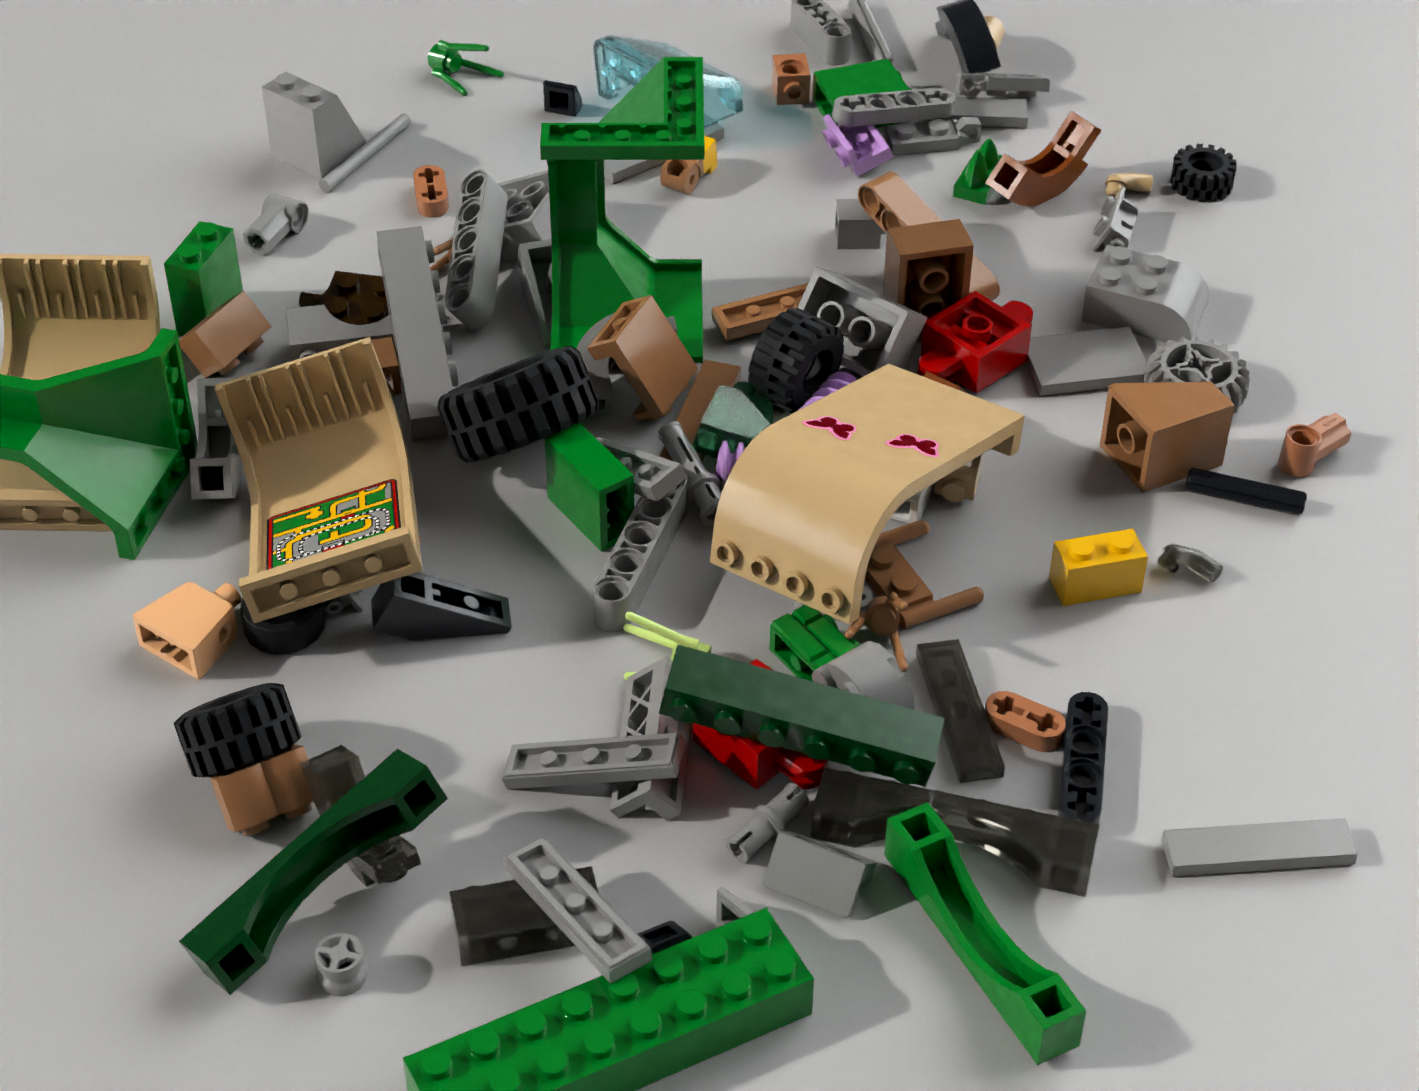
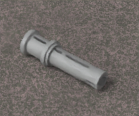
[658,421,722,527]

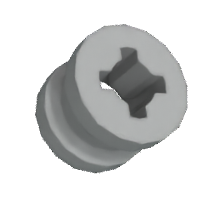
[314,933,367,996]

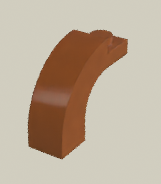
[985,110,1102,206]

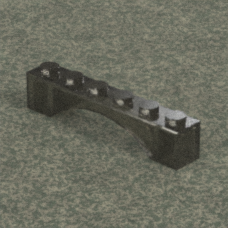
[810,768,1100,897]

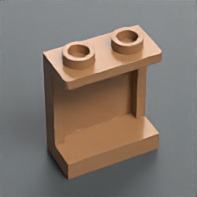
[587,295,698,421]

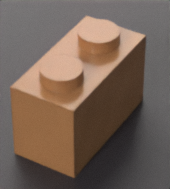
[179,290,272,378]

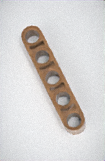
[858,171,1000,301]

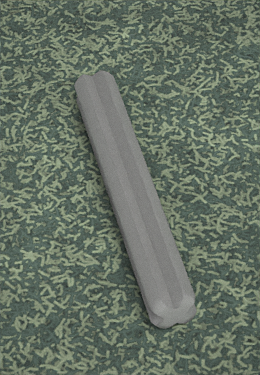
[847,0,894,65]

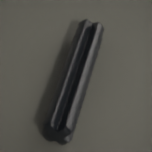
[1185,468,1307,515]

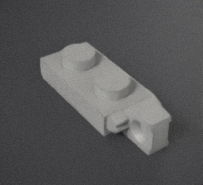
[955,73,1050,98]
[884,117,982,156]

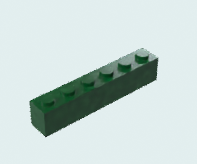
[659,644,944,787]

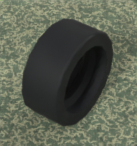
[240,598,324,654]

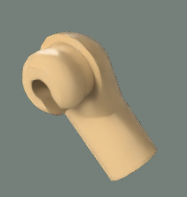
[1105,172,1153,197]

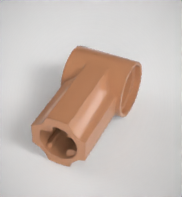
[1278,413,1352,477]

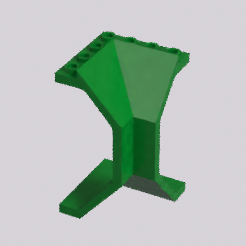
[540,57,705,363]
[0,328,198,560]

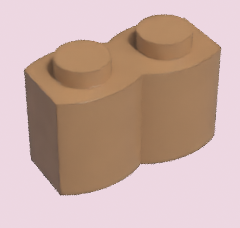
[210,744,322,836]

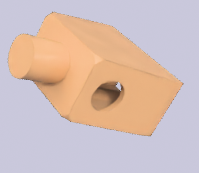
[133,582,242,680]

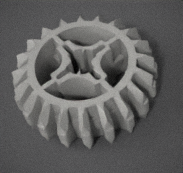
[1144,337,1250,413]

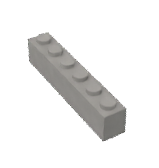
[376,226,458,441]

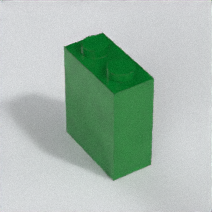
[812,59,912,128]
[164,221,243,337]
[544,422,635,552]

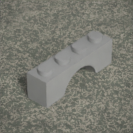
[286,293,443,361]

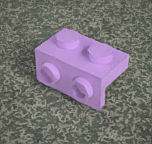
[822,114,894,177]

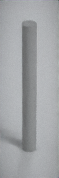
[319,113,411,192]

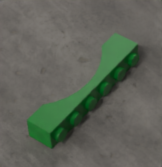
[884,802,1087,1065]

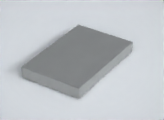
[1026,326,1147,396]

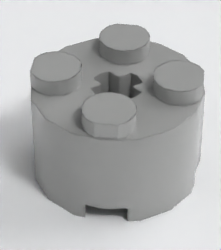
[811,641,914,709]

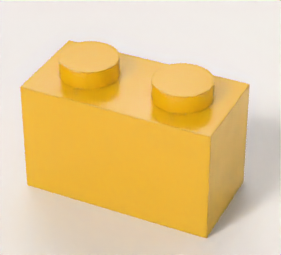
[1049,528,1148,606]

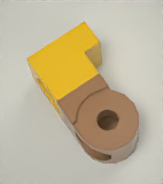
[660,136,717,194]

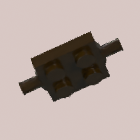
[299,271,389,325]

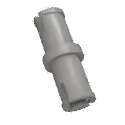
[726,783,809,863]

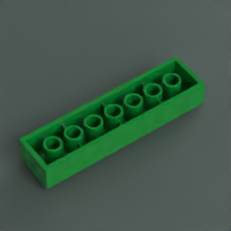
[403,907,814,1091]

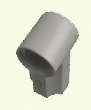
[243,193,309,256]

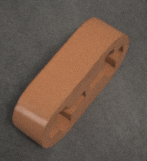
[413,165,449,218]
[984,691,1066,752]

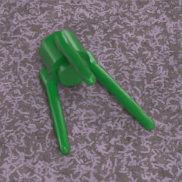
[428,40,504,96]

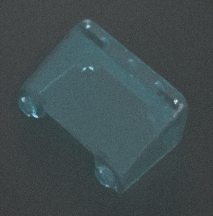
[593,35,743,129]

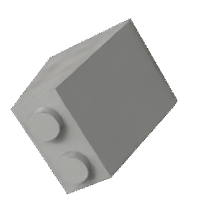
[262,72,367,180]

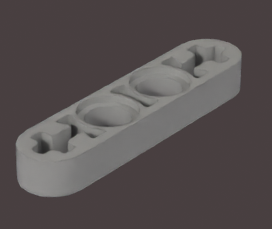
[832,88,956,127]

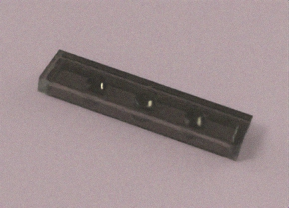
[916,639,1005,783]

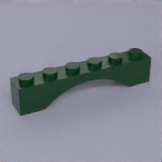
[179,748,448,995]

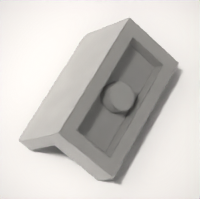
[762,830,877,917]

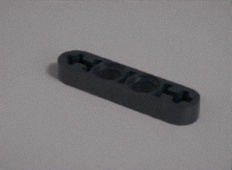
[1058,692,1108,837]

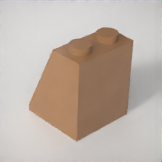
[1099,382,1235,493]

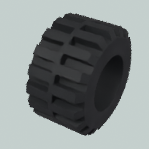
[748,308,844,414]
[173,683,302,778]

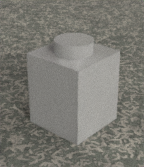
[835,199,886,249]

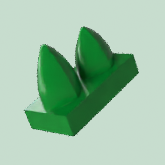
[953,138,1002,205]

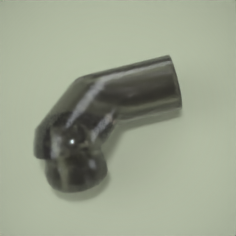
[1157,543,1223,583]

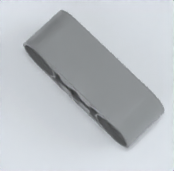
[790,0,851,66]

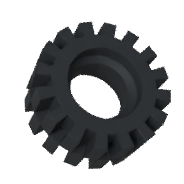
[1170,144,1237,202]

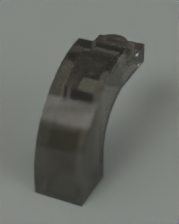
[300,745,421,887]

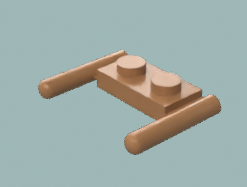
[865,519,984,629]

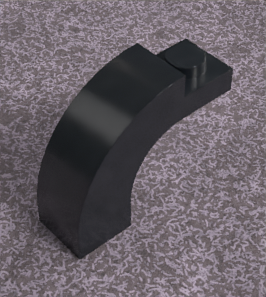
[935,0,1001,74]

